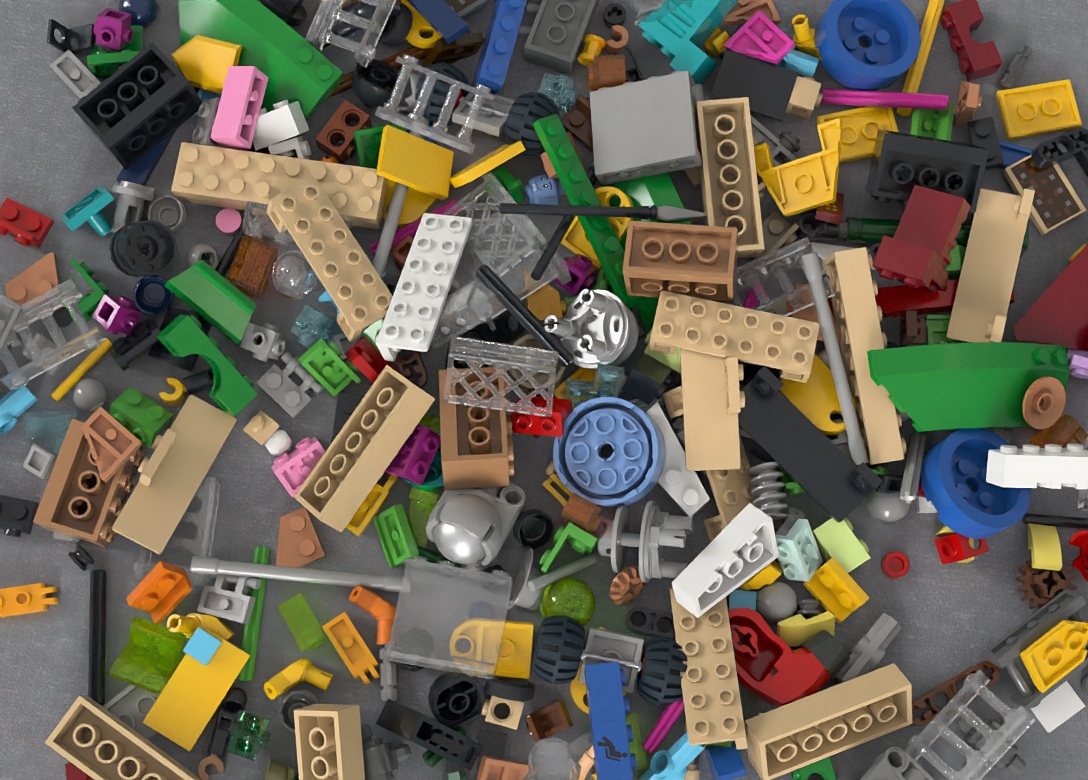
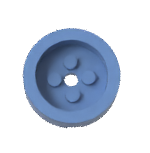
[553,397,666,507]

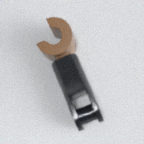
[605,25,644,82]
[198,705,239,780]

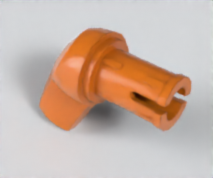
[348,586,399,645]

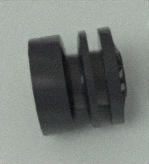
[109,220,177,277]

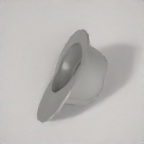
[505,548,546,610]

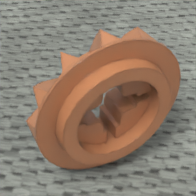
[609,566,646,606]

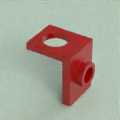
[934,533,989,564]

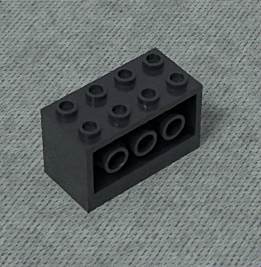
[72,42,202,170]
[866,129,989,212]

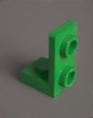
[70,258,110,322]

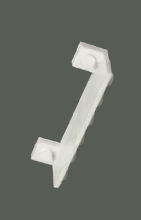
[376,213,473,361]

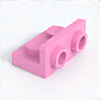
[271,437,326,497]

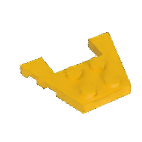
[754,118,843,217]

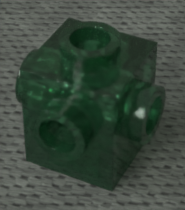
[228,711,271,761]

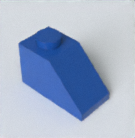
[705,741,747,780]

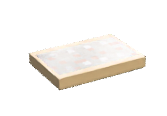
[1002,151,1087,236]

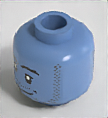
[525,174,564,205]

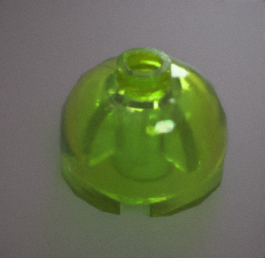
[540,577,596,627]

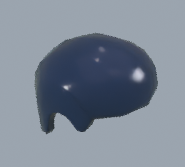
[119,0,159,27]
[133,275,174,315]

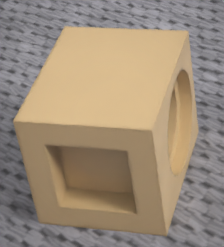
[481,696,524,730]

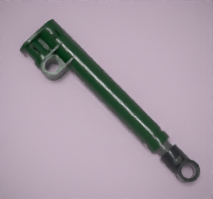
[796,212,1029,252]

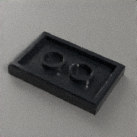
[710,49,798,122]

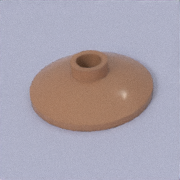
[1022,376,1066,429]

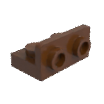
[560,95,594,154]

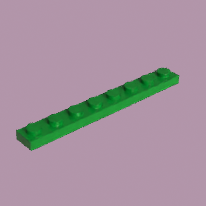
[532,114,648,309]

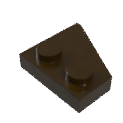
[421,32,485,71]

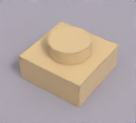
[243,410,279,446]

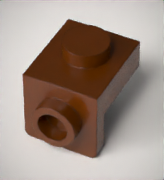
[525,700,574,742]

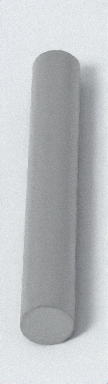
[528,553,597,592]

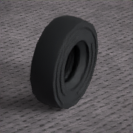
[373,2,413,47]
[485,675,535,701]

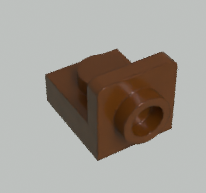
[899,310,927,344]

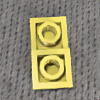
[1027,523,1062,571]
[777,611,835,646]

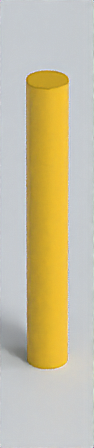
[50,338,112,402]

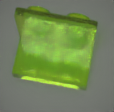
[109,616,186,694]

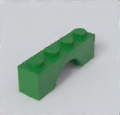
[157,315,257,416]

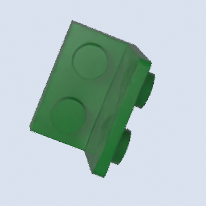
[87,25,144,77]

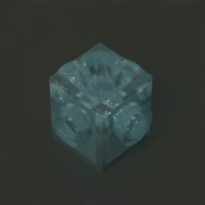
[537,72,578,113]
[291,304,337,348]

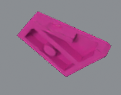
[724,10,795,64]

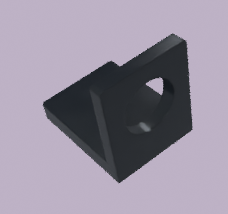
[47,19,95,53]
[475,311,526,347]

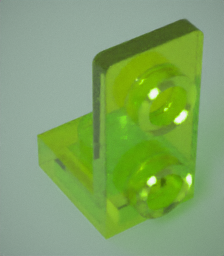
[407,487,440,548]
[278,593,328,654]

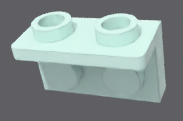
[775,519,823,582]

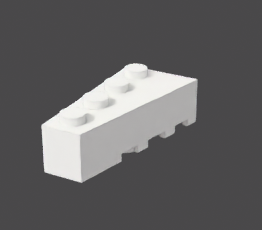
[647,402,710,517]
[986,443,1088,489]
[672,503,779,618]

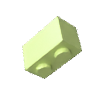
[812,517,871,573]

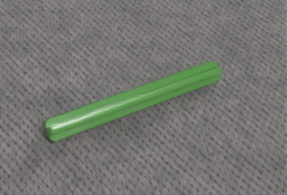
[238,547,270,682]

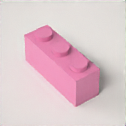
[210,66,269,149]

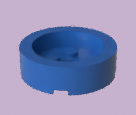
[814,0,921,91]
[921,428,1031,539]

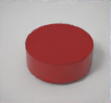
[881,551,910,579]

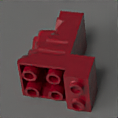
[872,185,970,293]

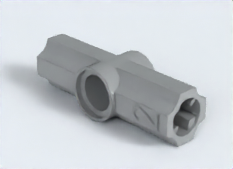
[834,613,902,684]

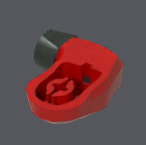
[728,608,850,709]

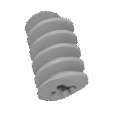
[749,462,789,520]

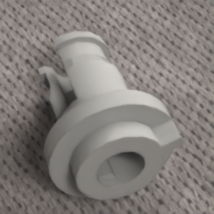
[111,181,155,233]

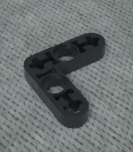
[1031,128,1088,177]

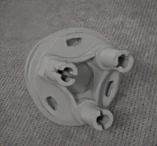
[544,289,639,369]
[597,501,694,583]

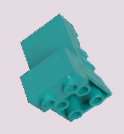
[638,0,738,85]

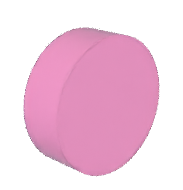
[216,208,243,235]

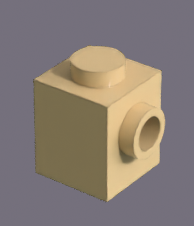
[785,76,823,120]

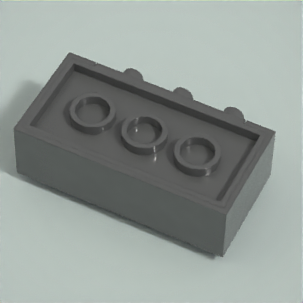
[518,0,600,75]

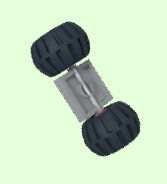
[415,63,559,157]
[532,615,688,706]

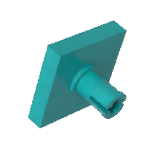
[59,185,114,237]

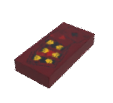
[815,192,844,225]

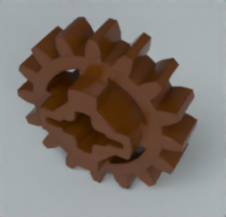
[1015,558,1077,609]

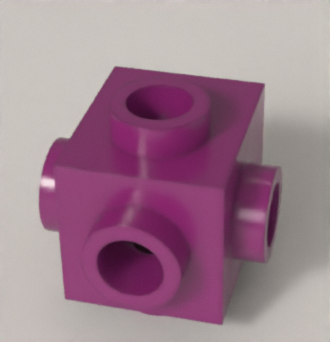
[93,8,133,51]
[554,254,598,296]
[92,294,142,335]

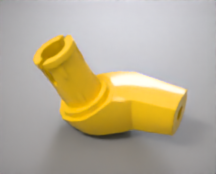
[792,14,822,60]
[167,613,235,641]
[264,659,334,700]

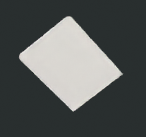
[1031,681,1085,733]

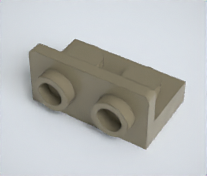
[748,211,799,269]

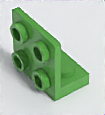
[539,522,597,575]

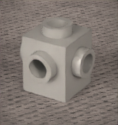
[240,322,287,362]

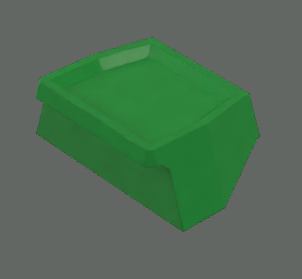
[164,260,256,345]

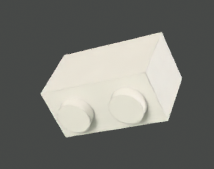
[252,100,309,150]

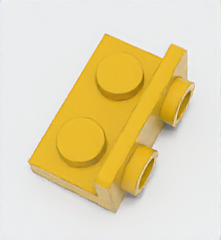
[803,557,869,623]

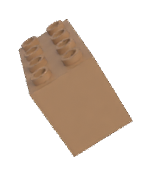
[623,221,738,303]
[439,367,514,490]
[33,419,145,548]

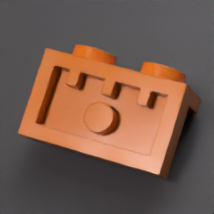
[126,561,193,624]

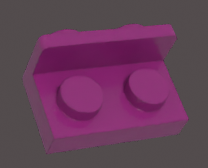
[385,424,441,485]

